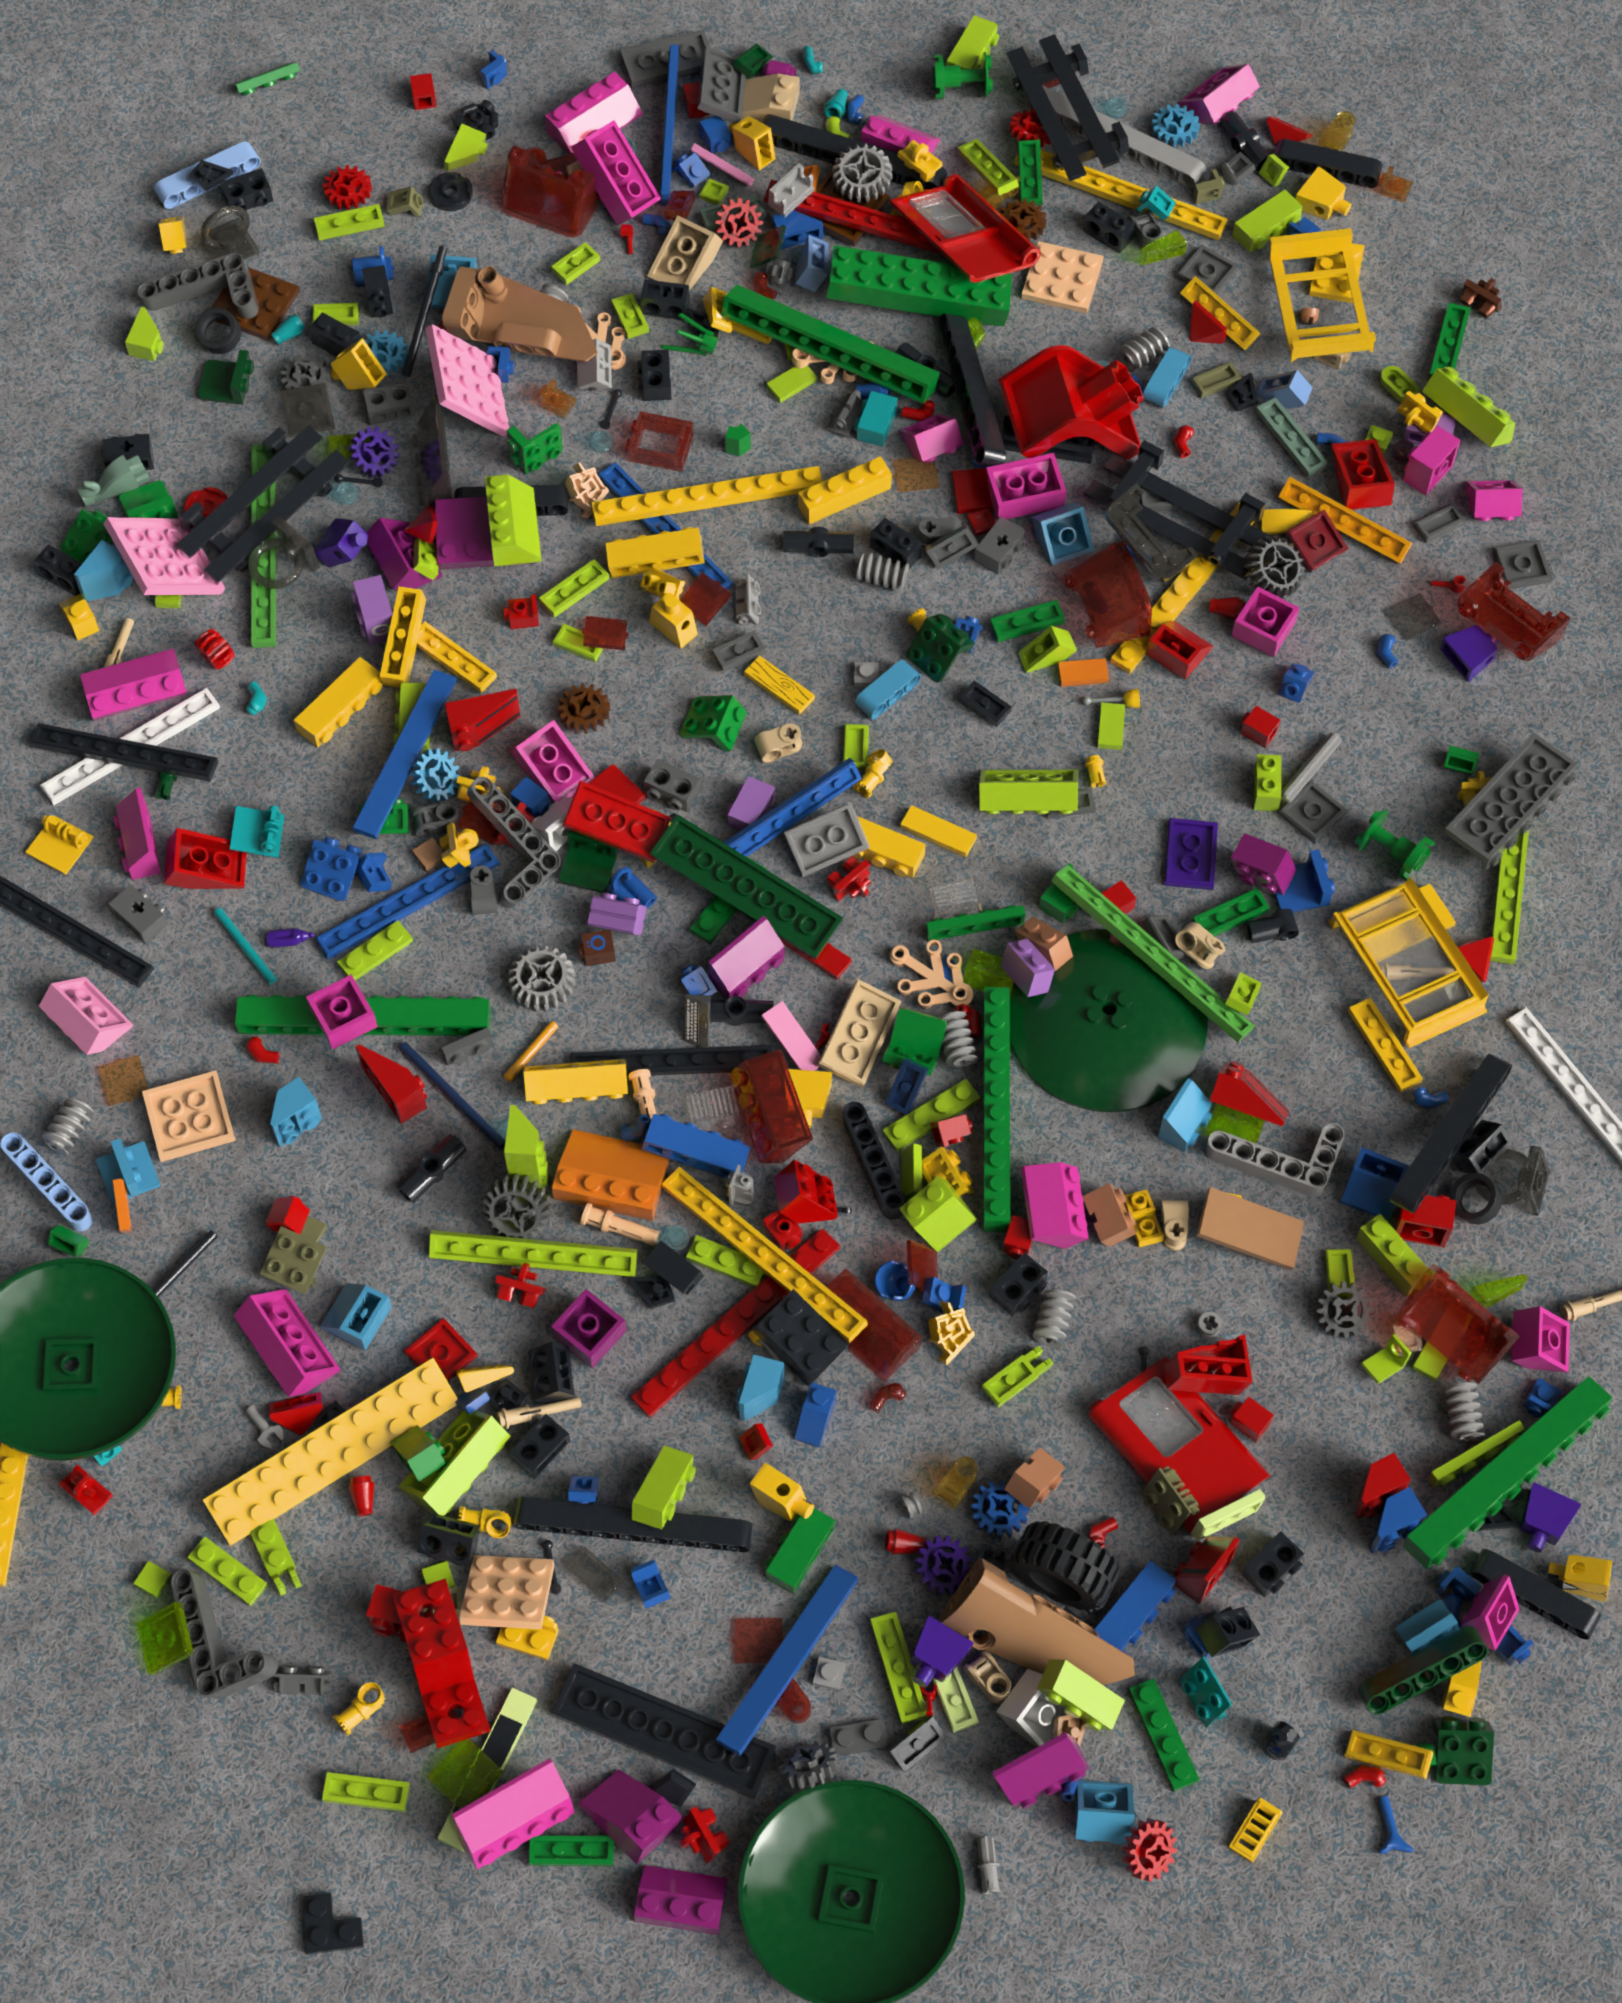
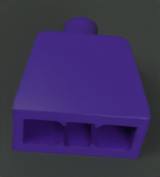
[313,518,368,567]
[1440,625,1502,682]
[1520,1482,1581,1552]
[910,1616,974,1688]

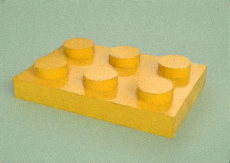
[1309,243,1365,303]

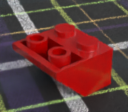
[1147,620,1213,680]
[774,1159,838,1224]
[1354,1453,1411,1519]
[366,1584,407,1643]

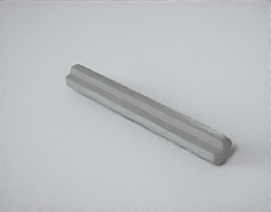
[1281,732,1342,803]

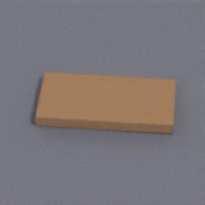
[1196,1187,1304,1270]

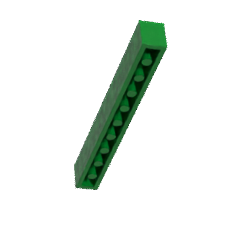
[721,285,940,404]
[983,987,1010,1232]
[235,995,491,1036]
[1403,1376,1613,1570]

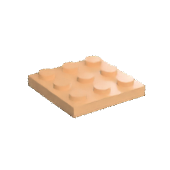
[1021,241,1104,313]
[142,1070,236,1162]
[459,1555,554,1629]

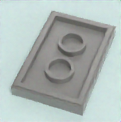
[784,802,871,877]

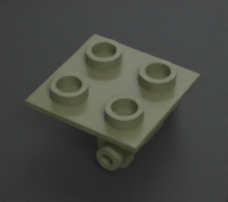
[260,1226,327,1295]
[1141,1466,1200,1536]

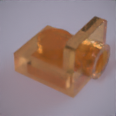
[1378,166,1413,203]
[539,379,577,419]
[1388,1313,1423,1353]

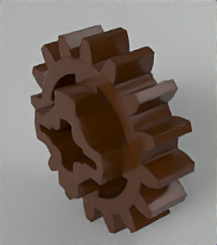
[1000,198,1046,240]
[558,683,611,734]

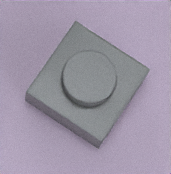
[854,662,879,687]
[813,1657,846,1691]

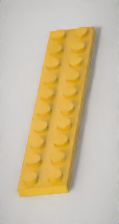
[202,1358,458,1546]

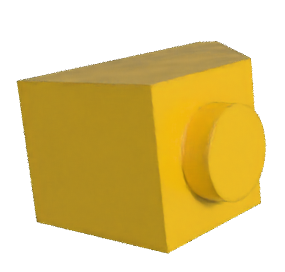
[159,216,187,254]
[58,594,99,641]
[1441,1661,1482,1717]

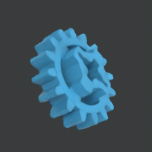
[1151,104,1200,148]
[364,330,408,376]
[410,748,460,802]

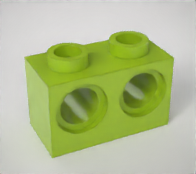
[1254,754,1281,811]

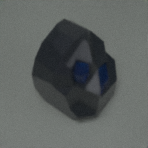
[1262,1721,1300,1760]

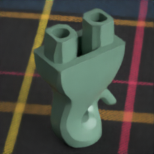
[76,455,151,507]

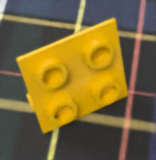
[25,815,94,875]

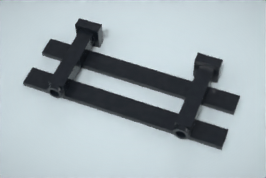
[1006,34,1129,181]
[177,425,350,583]
[1084,440,1272,580]

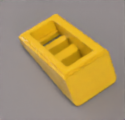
[703,287,732,333]
[456,1364,514,1392]
[1228,1797,1283,1863]

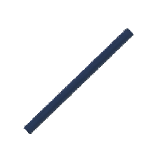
[399,1042,506,1149]

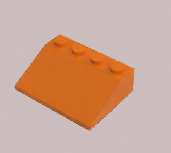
[552,1129,670,1221]

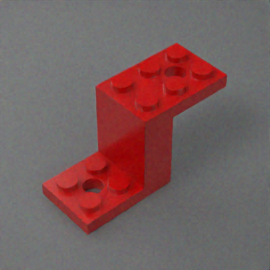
[393,1578,491,1749]

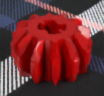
[195,629,235,670]

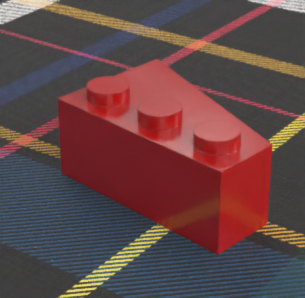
[1164,1334,1253,1395]

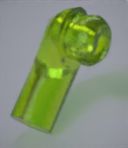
[968,318,986,350]

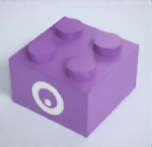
[351,575,392,645]

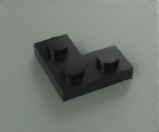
[303,1893,364,1955]

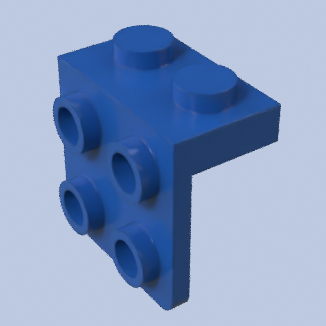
[301,836,365,901]
[1275,849,1335,913]

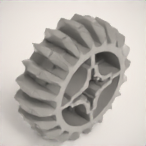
[832,144,892,203]
[508,945,576,1011]

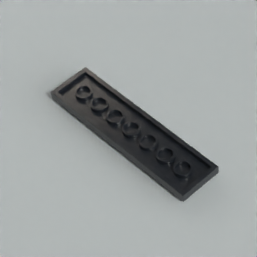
[552,1663,776,1799]

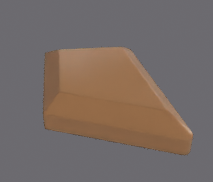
[1054,1714,1086,1746]

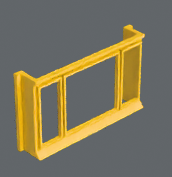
[1269,228,1376,363]

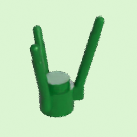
[661,313,718,356]

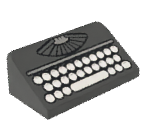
[685,994,711,1048]

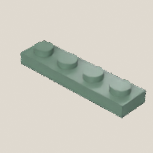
[1256,397,1328,478]

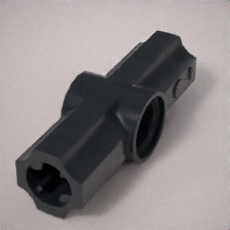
[1220,111,1268,172]
[895,342,955,398]
[783,527,854,557]
[710,996,774,1026]
[397,1134,467,1204]

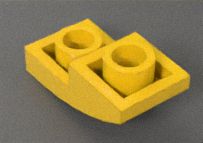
[1262,509,1312,535]
[1124,1189,1164,1248]

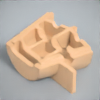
[565,462,609,518]

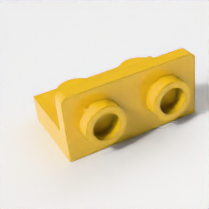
[922,1147,975,1197]
[496,1615,559,1661]

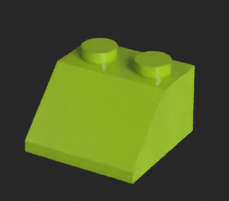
[899,1176,977,1252]

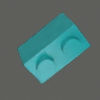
[854,391,898,447]

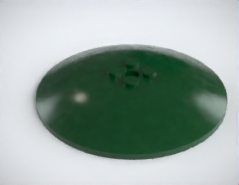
[1010,929,1208,1112]
[0,1258,176,1461]
[738,1780,965,2003]

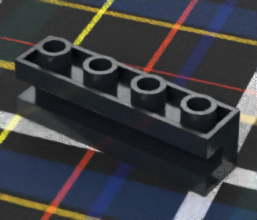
[1001,415,1095,464]

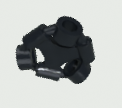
[455,100,498,141]

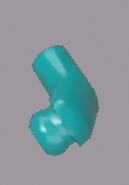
[802,46,823,75]
[246,681,267,715]

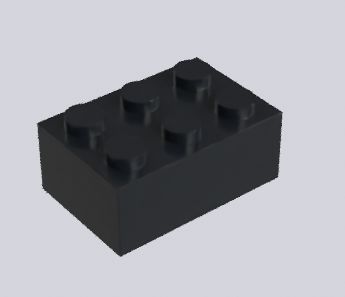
[753,1289,850,1386]

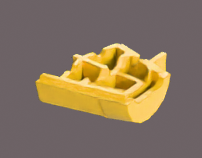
[928,1300,975,1365]

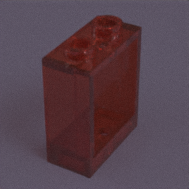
[625,411,694,472]

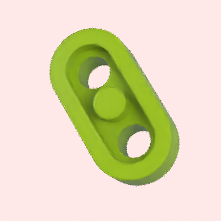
[1380,366,1420,403]

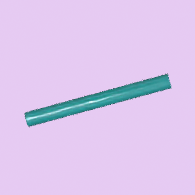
[214,908,277,985]

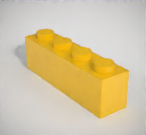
[798,456,892,525]
[606,527,705,578]
[380,586,426,688]
[294,657,383,748]
[853,816,926,878]
[524,1059,628,1104]

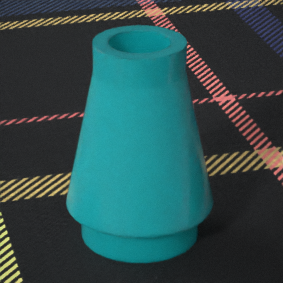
[824,89,848,119]
[271,313,306,345]

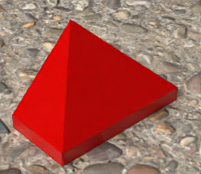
[1267,116,1313,146]
[1190,300,1227,344]
[403,505,438,544]
[1458,936,1494,983]
[269,1392,323,1435]

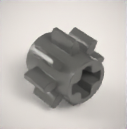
[766,258,795,284]

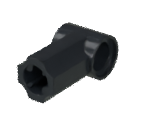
[1246,909,1299,943]

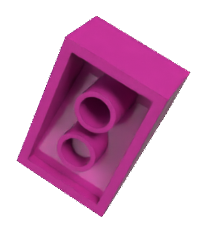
[510,720,595,803]

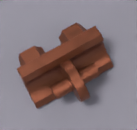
[1460,278,1502,319]

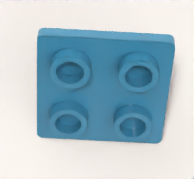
[96,1138,161,1204]
[1396,1599,1461,1654]

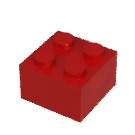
[1394,1195,1456,1248]

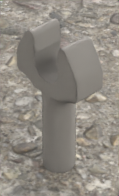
[246,1405,284,1451]

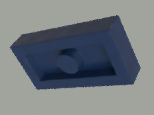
[885,1058,929,1115]

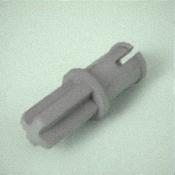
[977,1836,1000,1895]

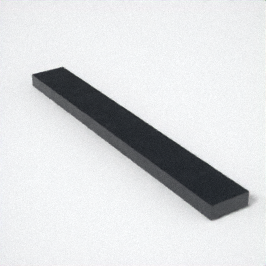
[29,723,219,782]
[0,876,154,988]
[570,1045,773,1077]

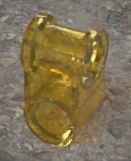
[1318,111,1355,151]
[933,1456,978,1510]

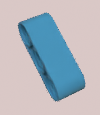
[1143,346,1192,408]
[855,659,921,720]

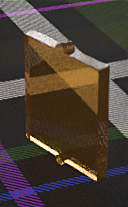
[894,457,940,493]
[99,1055,148,1106]

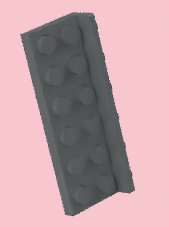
[1444,733,1578,871]

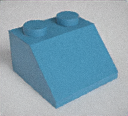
[1031,502,1095,566]
[74,540,133,601]
[1158,1078,1213,1153]
[1075,1780,1135,1844]

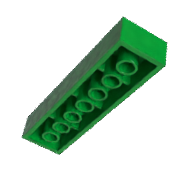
[826,245,1012,326]

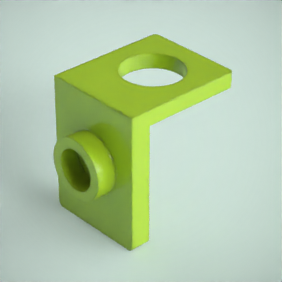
[1361,1333,1412,1384]

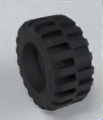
[1011,1521,1120,1612]

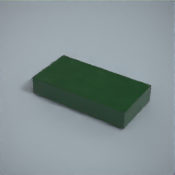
[733,43,773,79]

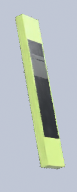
[438,1688,537,1852]

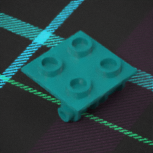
[229,805,285,858]
[1179,1656,1232,1728]

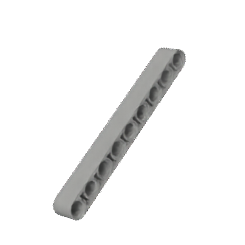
[1024,85,1206,188]

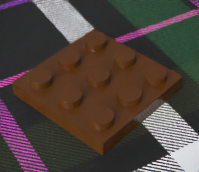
[799,169,889,247]
[211,267,300,341]

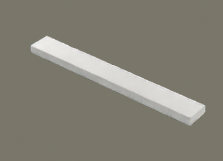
[40,688,220,806]
[1505,1007,1622,1165]

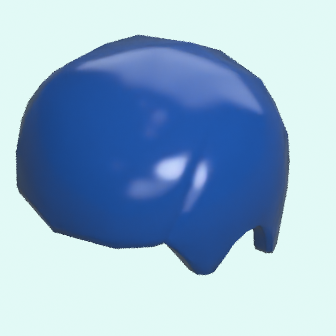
[874,1260,916,1302]

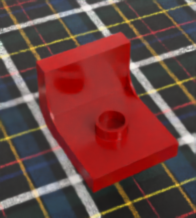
[998,345,1144,460]

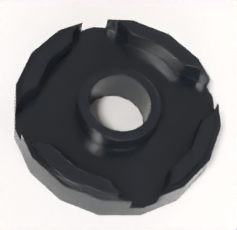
[429,172,473,211]

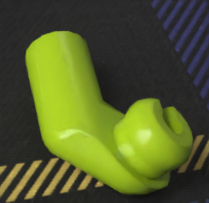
[825,116,851,138]

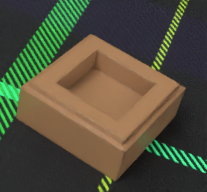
[412,837,444,872]

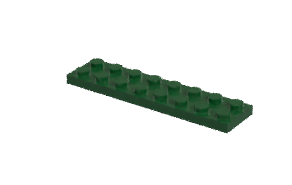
[650,814,843,960]

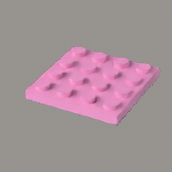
[425,324,509,436]
[104,517,225,595]

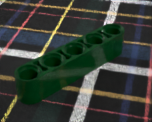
[1358,1626,1488,1715]

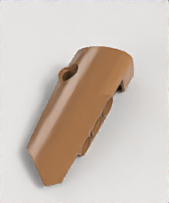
[442,266,598,362]
[939,1558,1135,1685]

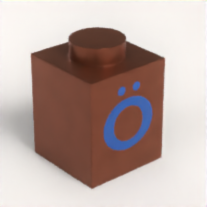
[578,929,616,966]

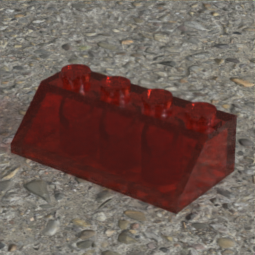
[729,1050,813,1164]
[827,1268,922,1382]

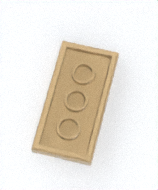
[817,979,901,1088]

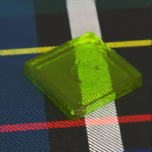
[137,1602,194,1675]
[427,1739,503,1809]

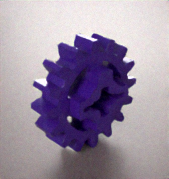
[348,427,400,478]
[914,1535,973,1595]

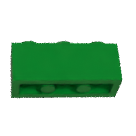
[764,1508,836,1595]

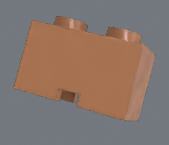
[1015,916,1073,971]
[1082,1183,1136,1247]
[1004,1448,1065,1509]

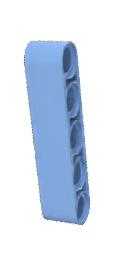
[154,142,261,209]
[1,1132,92,1232]

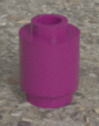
[763,59,796,77]

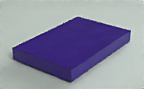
[1164,818,1218,890]

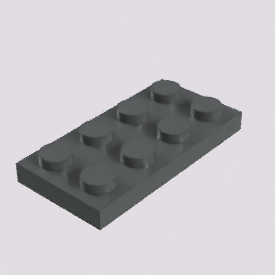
[620,30,710,88]
[697,46,745,123]

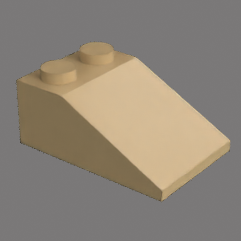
[741,74,800,122]
[647,215,723,291]

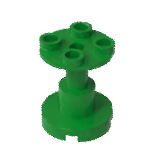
[932,52,993,100]
[1355,809,1435,882]

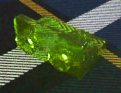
[963,949,1014,995]
[1205,1103,1265,1144]

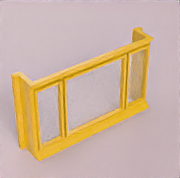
[1328,877,1489,1049]

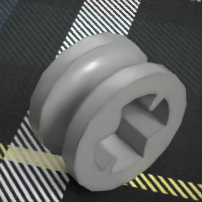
[1197,1312,1222,1338]
[900,1491,923,1519]

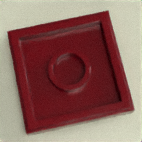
[1285,509,1349,573]

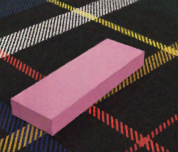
[691,143,755,186]
[761,1001,821,1071]

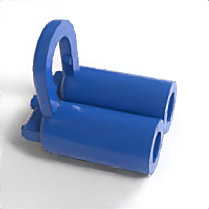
[352,245,395,287]
[606,867,657,909]

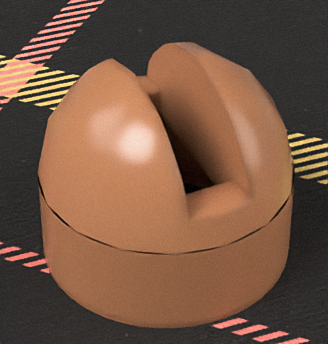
[1300,308,1319,325]

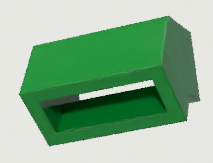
[725,424,751,456]
[1444,745,1479,775]
[48,1225,89,1258]

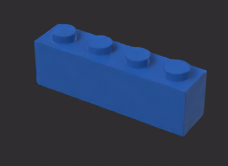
[641,1114,751,1179]
[1094,1560,1176,1654]

